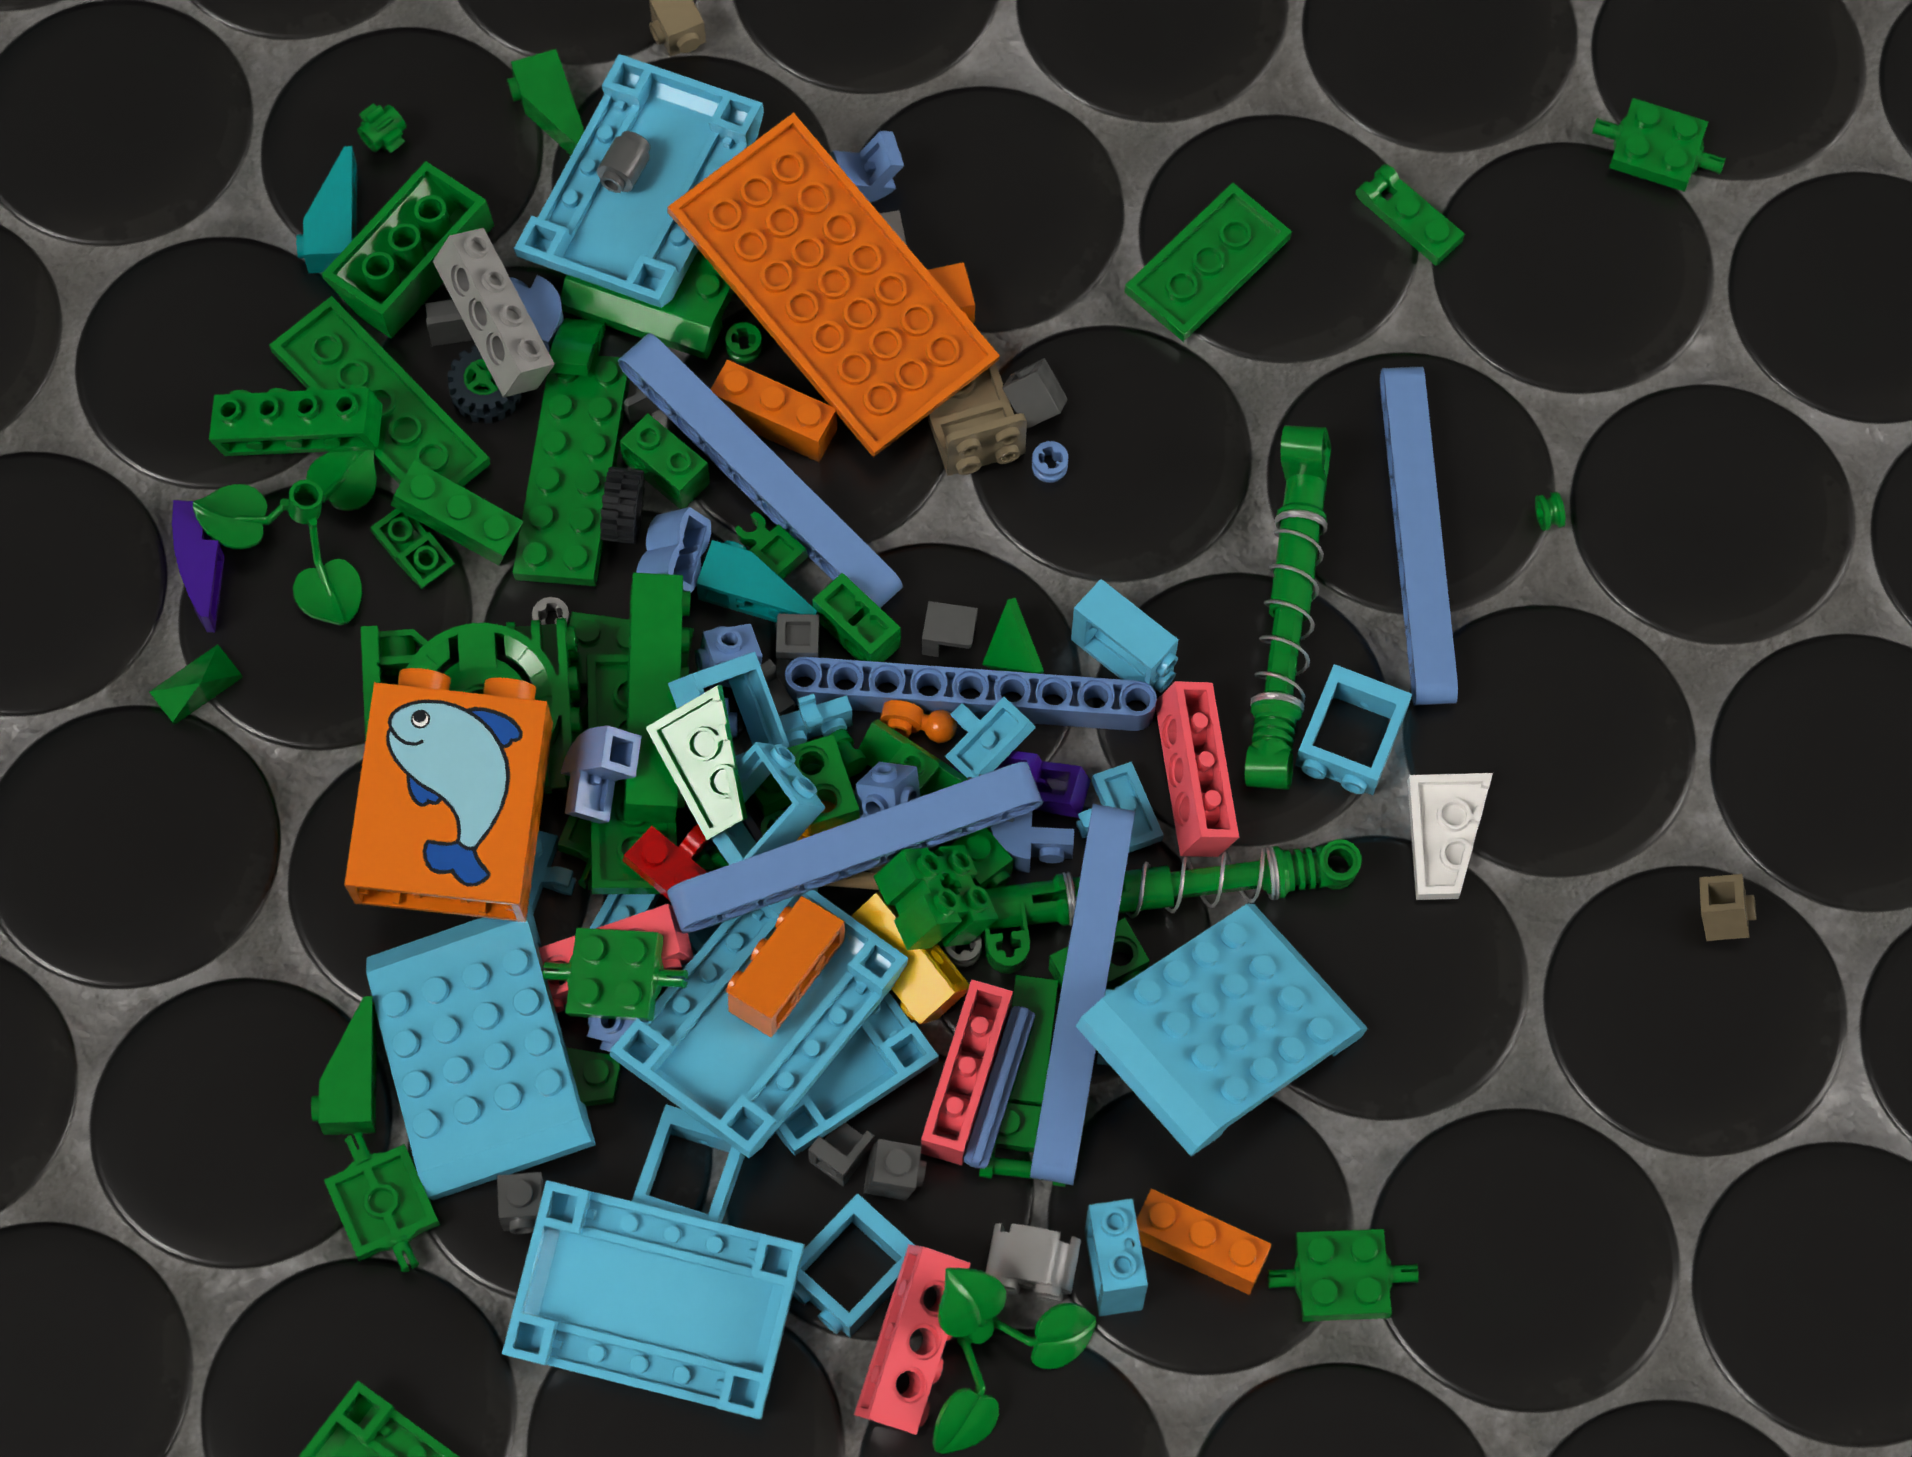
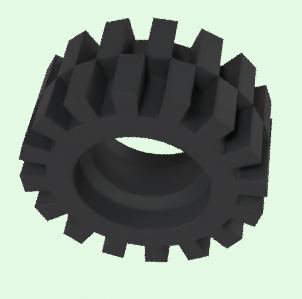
[600,467,645,544]

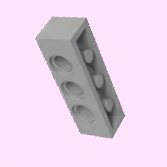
[433,228,554,398]

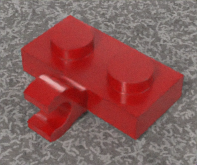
[622,824,709,901]

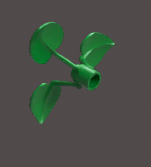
[193,450,377,625]
[933,1268,1096,1454]

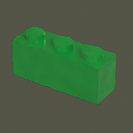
[391,460,523,566]

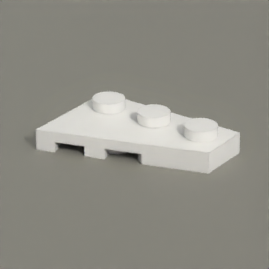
[1407,773,1493,900]

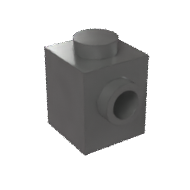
[863,1139,926,1201]
[497,1172,545,1234]

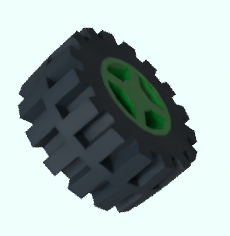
[448,346,522,424]

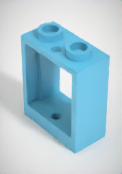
[1071,579,1178,693]
[668,652,790,763]
[1295,664,1412,795]
[712,742,826,865]
[632,1105,745,1224]
[793,1193,914,1338]
[1085,1199,1148,1316]

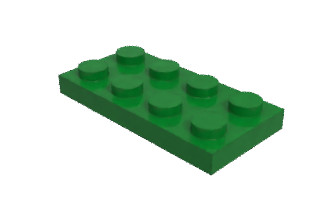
[1124,183,1292,342]

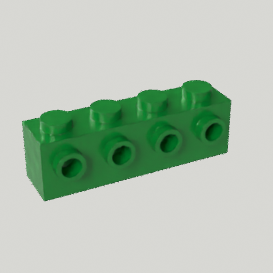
[209,384,383,456]

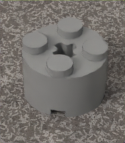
[986,1223,1081,1303]

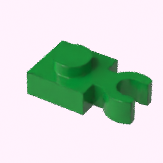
[735,512,809,579]

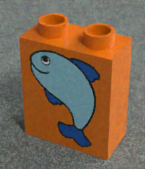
[344,668,553,922]

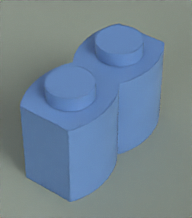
[636,507,711,592]

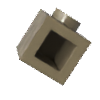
[649,0,706,57]
[1699,874,1756,941]

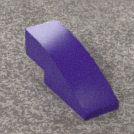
[172,500,224,633]
[954,751,1091,818]

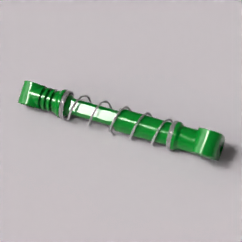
[1245,425,1331,790]
[983,839,1362,974]

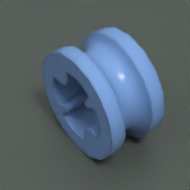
[1032,441,1068,483]

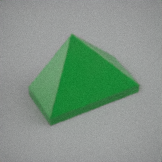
[982,598,1044,674]
[149,644,243,725]

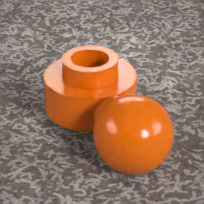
[880,700,957,743]

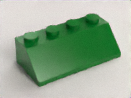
[321,161,495,339]

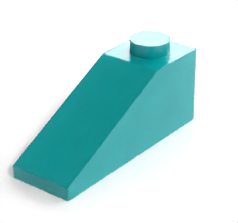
[296,146,357,273]
[696,540,817,623]

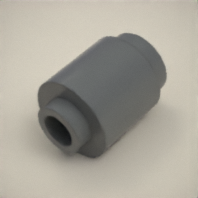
[597,131,651,193]

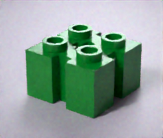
[873,845,998,950]

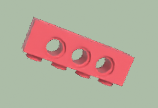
[1156,681,1239,857]
[539,904,694,1013]
[921,979,1013,1166]
[854,1244,971,1435]

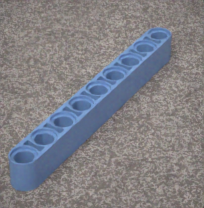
[618,333,903,608]
[1380,366,1458,706]
[785,657,1157,731]
[667,762,1043,933]
[1030,804,1135,1185]

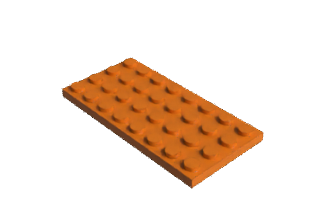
[667,112,1000,458]

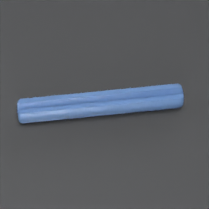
[963,1006,1035,1169]

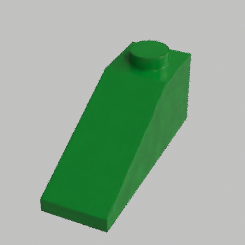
[507,49,584,155]
[311,996,377,1135]

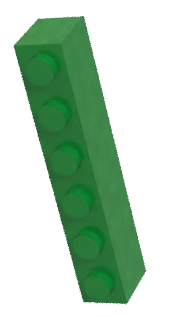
[623,573,691,823]

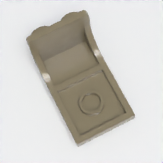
[927,335,1027,476]

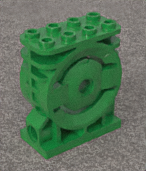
[360,618,583,795]

